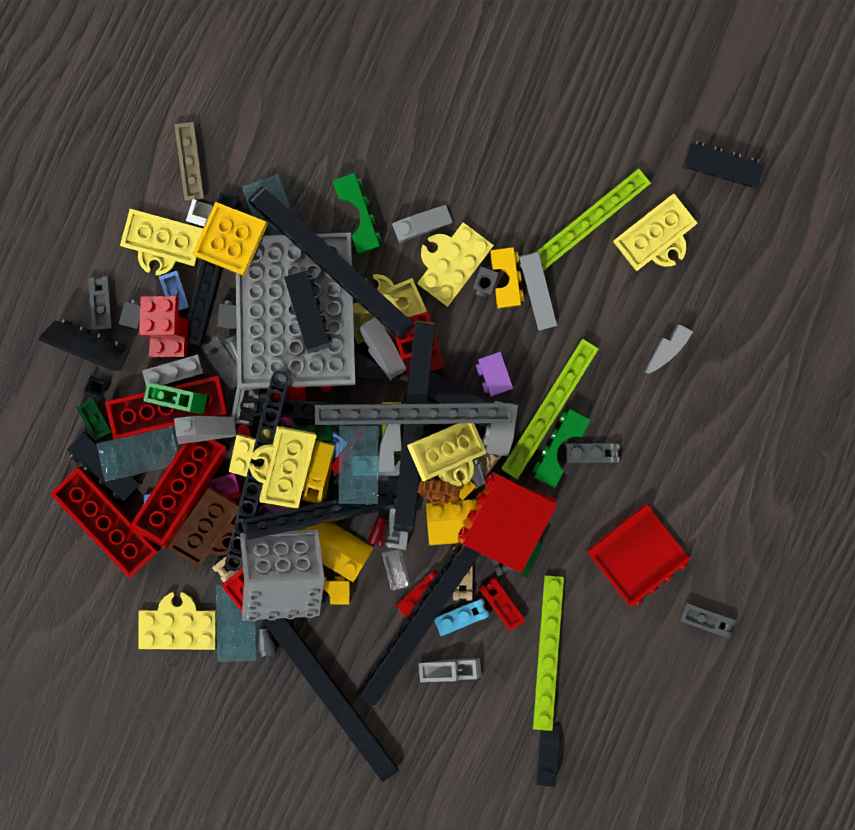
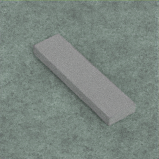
[519,251,557,331]

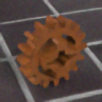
[417,479,460,504]

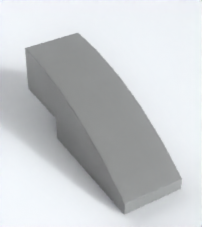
[358,318,406,381]
[644,324,693,374]
[378,424,401,472]
[419,658,482,682]

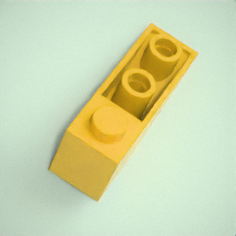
[302,440,335,504]

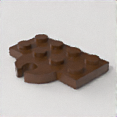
[167,486,239,568]

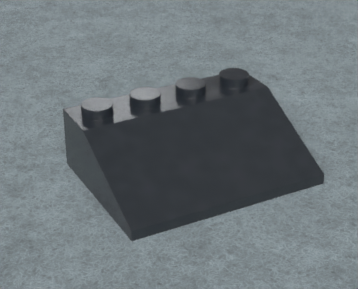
[38,319,129,371]

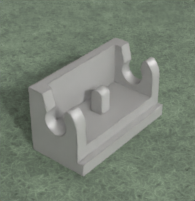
[231,385,260,426]
[385,508,408,550]

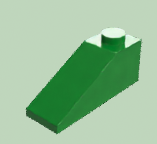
[144,382,207,414]

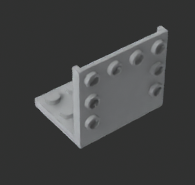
[240,530,324,621]

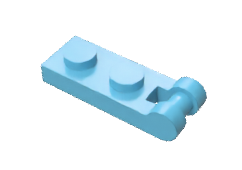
[434,598,490,636]

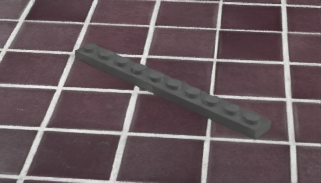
[315,403,512,425]

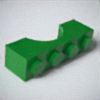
[333,173,382,255]
[532,409,590,488]

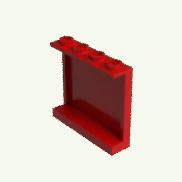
[457,471,557,573]
[586,504,691,607]

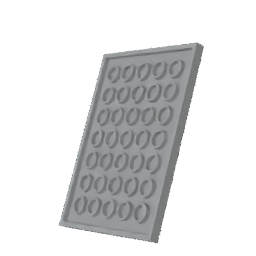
[236,233,356,389]

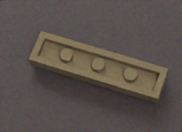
[174,122,205,201]

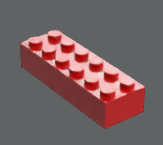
[105,376,229,439]
[130,440,229,550]
[50,467,160,578]

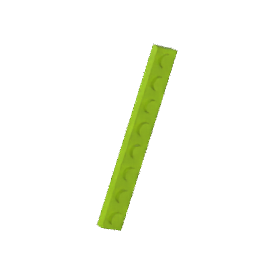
[519,169,651,271]
[501,339,599,479]
[533,575,564,731]

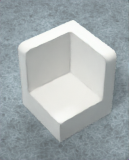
[186,199,213,227]

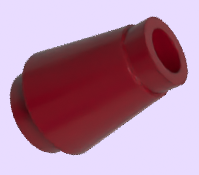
[368,518,388,547]

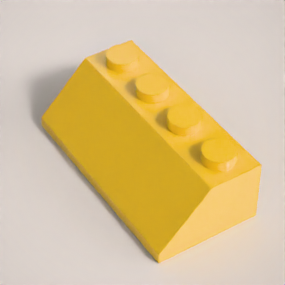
[426,499,476,546]
[294,522,374,582]

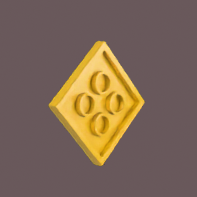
[192,202,268,276]

